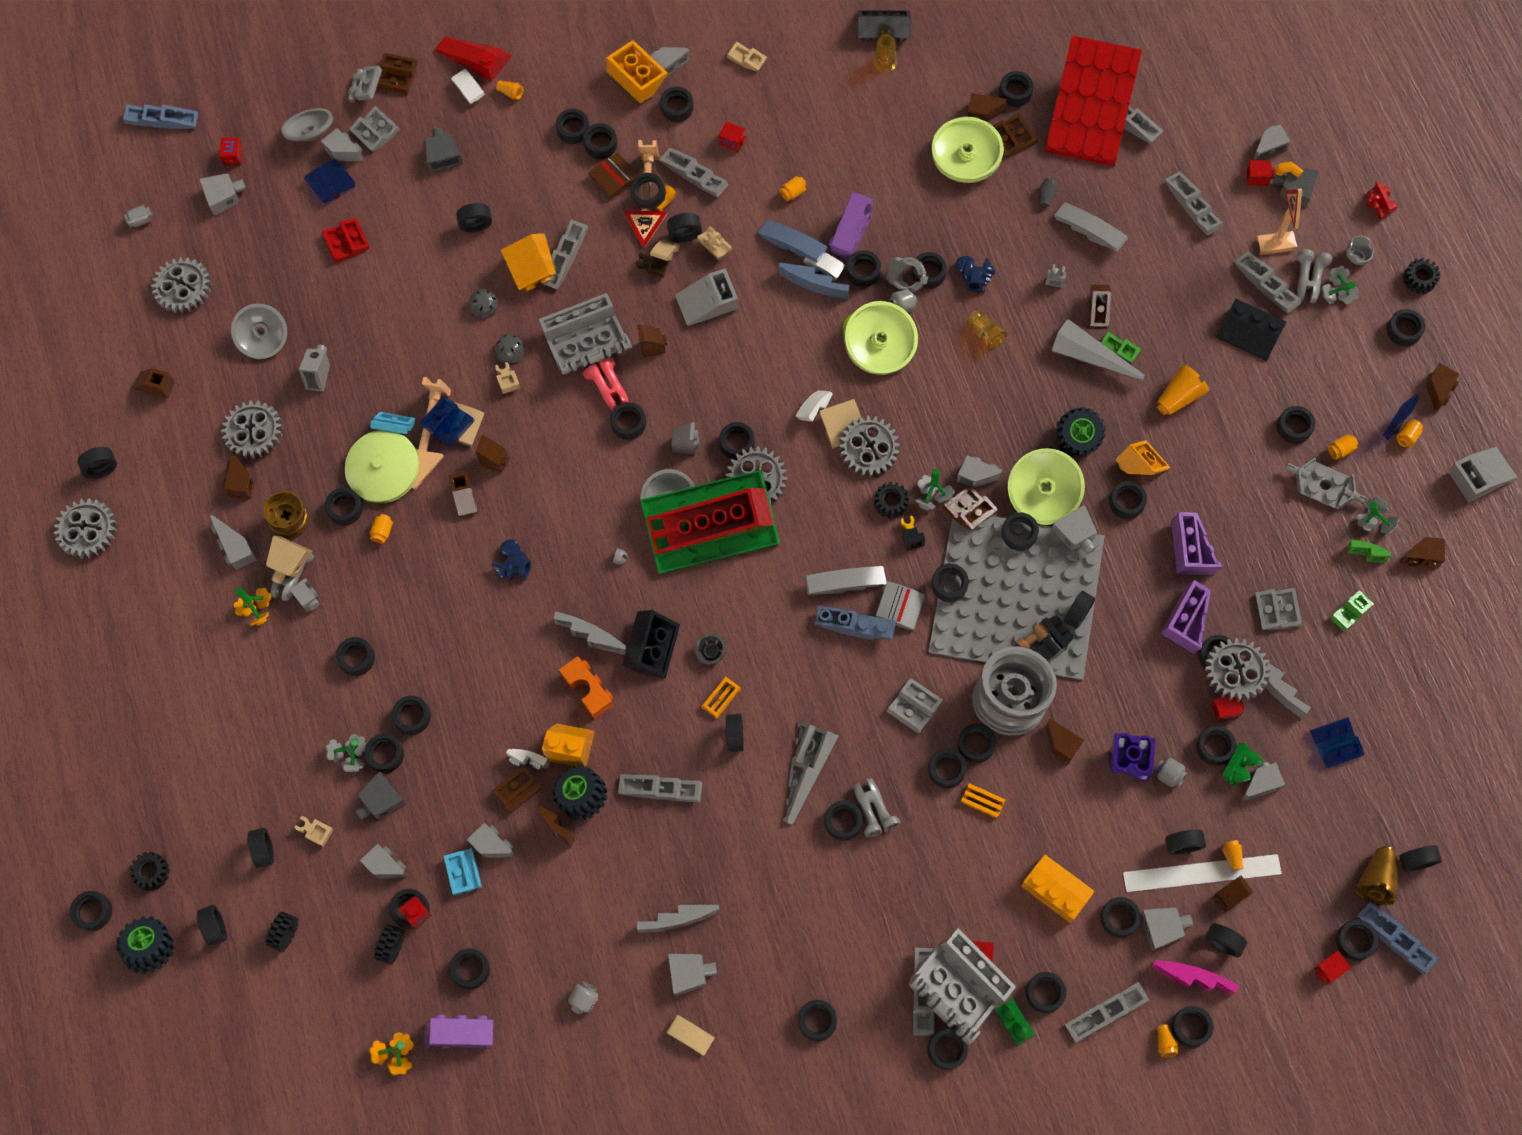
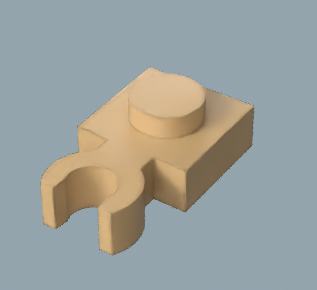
[495,362,520,394]
[295,816,334,847]

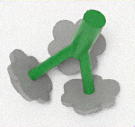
[1322,266,1359,305]
[915,469,955,510]
[1357,496,1400,535]
[325,734,367,772]

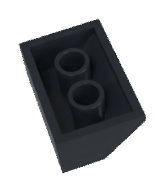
[858,10,911,41]
[1216,298,1287,361]
[623,610,680,678]

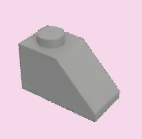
[651,47,690,79]
[1253,124,1290,161]
[1242,762,1285,802]

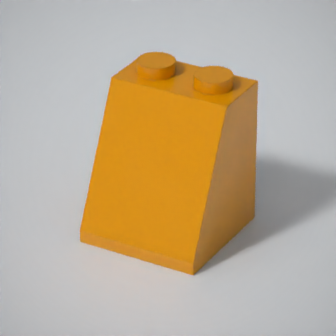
[501,233,556,291]
[542,723,595,767]

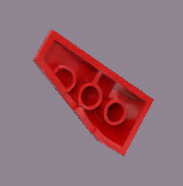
[435,36,512,82]

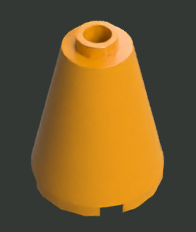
[1157,364,1210,415]

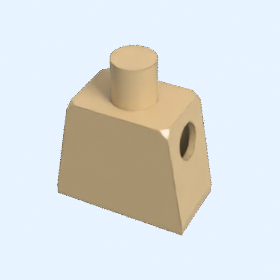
[266,536,312,584]

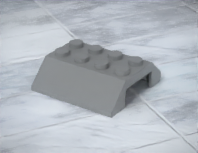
[539,293,632,375]
[909,928,1016,1045]

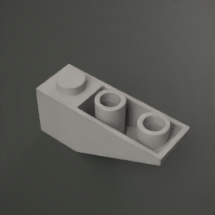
[210,515,257,570]

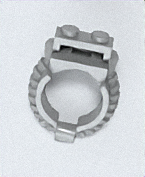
[886,257,928,293]

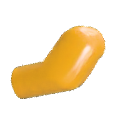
[1275,161,1304,178]

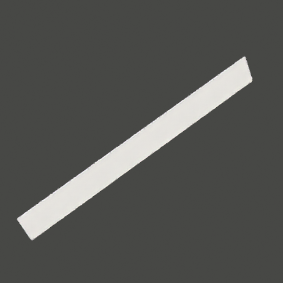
[1123,854,1282,892]

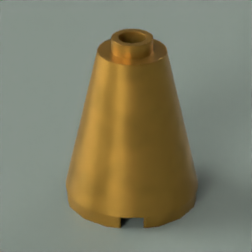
[1356,846,1398,906]

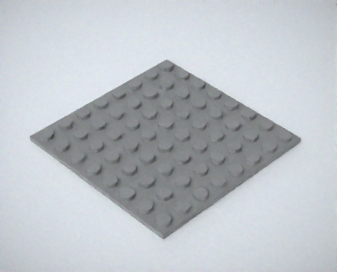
[928,516,1105,681]

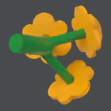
[234,587,271,626]
[369,1032,414,1075]

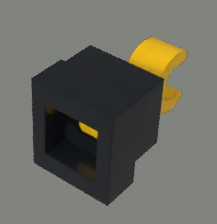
[901,516,925,551]

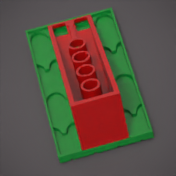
[640,470,781,574]

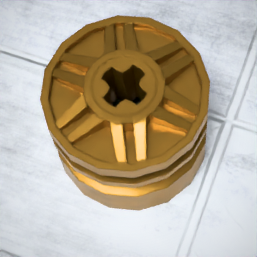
[263,491,308,539]

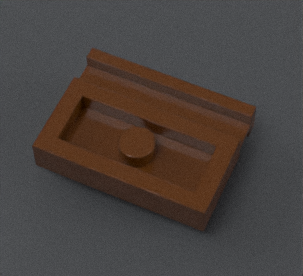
[493,766,542,813]

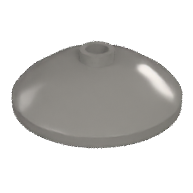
[281,108,333,142]
[231,303,288,359]
[641,469,695,499]

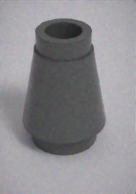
[1039,178,1058,207]

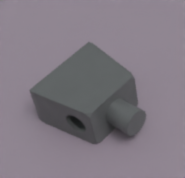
[426,128,463,172]
[1272,168,1319,208]
[355,772,406,820]

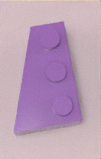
[829,192,873,260]
[1171,512,1222,575]
[1160,580,1211,654]
[424,1015,493,1049]

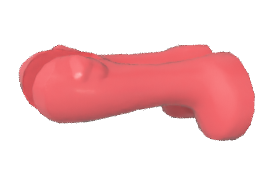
[583,357,629,411]

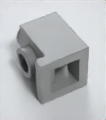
[290,578,320,612]

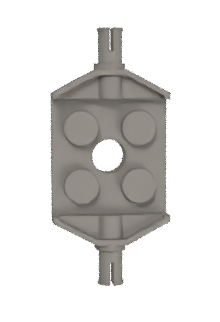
[1286,458,1368,510]

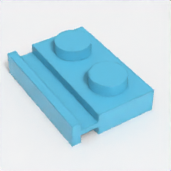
[371,412,415,434]
[444,848,482,896]

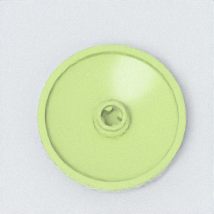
[932,117,1004,183]
[844,301,918,375]
[345,430,420,504]
[1008,448,1085,525]

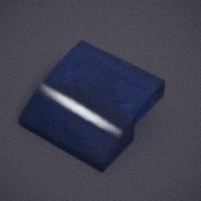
[304,158,355,203]
[1383,394,1419,440]
[420,396,475,448]
[1310,717,1365,768]

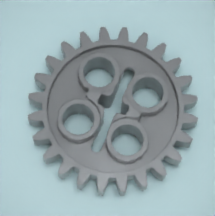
[151,257,212,313]
[221,400,283,459]
[838,415,900,477]
[726,446,787,504]
[54,498,118,559]
[1205,638,1271,702]

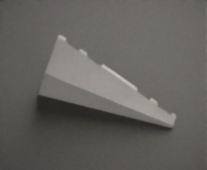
[1052,320,1145,381]
[783,721,839,825]

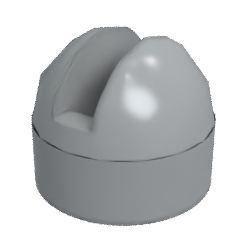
[613,548,628,564]

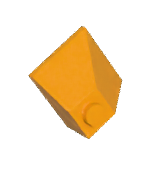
[1116,440,1171,475]

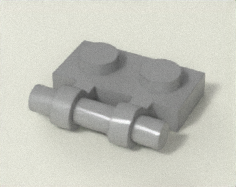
[348,66,382,102]

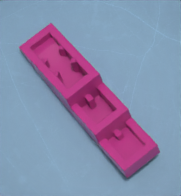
[1150,960,1239,996]

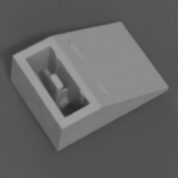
[675,268,739,327]
[1448,447,1518,503]

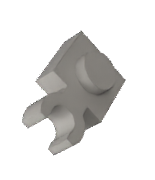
[1045,264,1066,288]

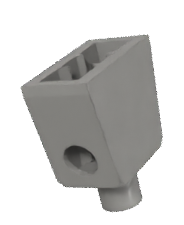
[200,174,246,216]
[299,345,330,392]
[1051,506,1097,555]
[1141,908,1193,952]
[668,954,717,996]

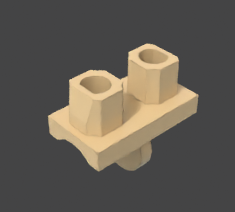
[697,226,732,261]

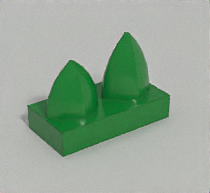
[1222,742,1263,787]
[994,999,1035,1046]

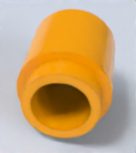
[780,176,807,201]
[1396,419,1423,447]
[1328,434,1358,460]
[369,514,393,544]

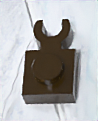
[636,253,670,277]

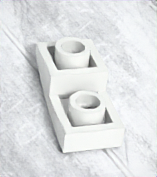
[451,69,485,104]
[803,253,845,281]
[796,390,833,422]
[506,749,550,770]

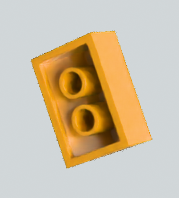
[606,40,668,104]
[1021,855,1095,924]

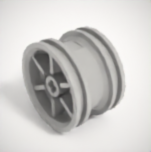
[972,647,1057,735]

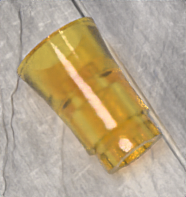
[873,34,897,72]
[967,310,1007,351]

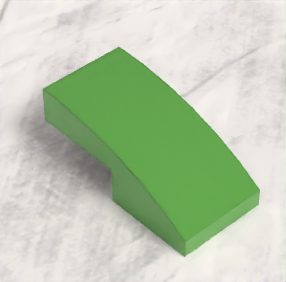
[1101,332,1141,364]
[1346,540,1391,563]
[1330,590,1374,632]

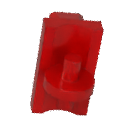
[1366,182,1398,219]

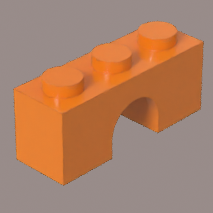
[559,656,614,720]

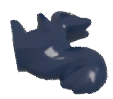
[955,256,995,293]
[492,539,531,581]

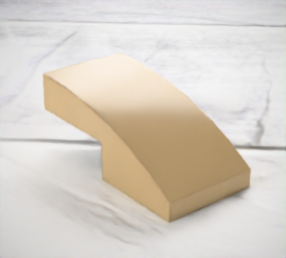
[727,41,767,72]
[650,239,680,261]
[666,1015,714,1056]

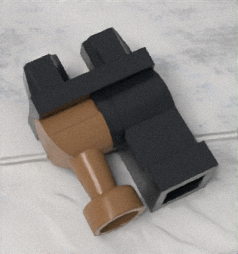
[1015,615,1074,663]

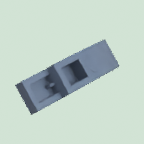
[814,606,896,641]

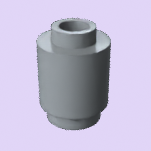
[124,204,153,228]

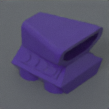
[1109,733,1155,782]

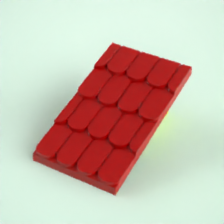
[1045,35,1142,166]

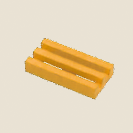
[702,676,741,719]
[961,783,1006,819]

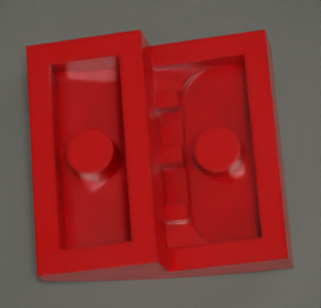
[322,218,370,263]

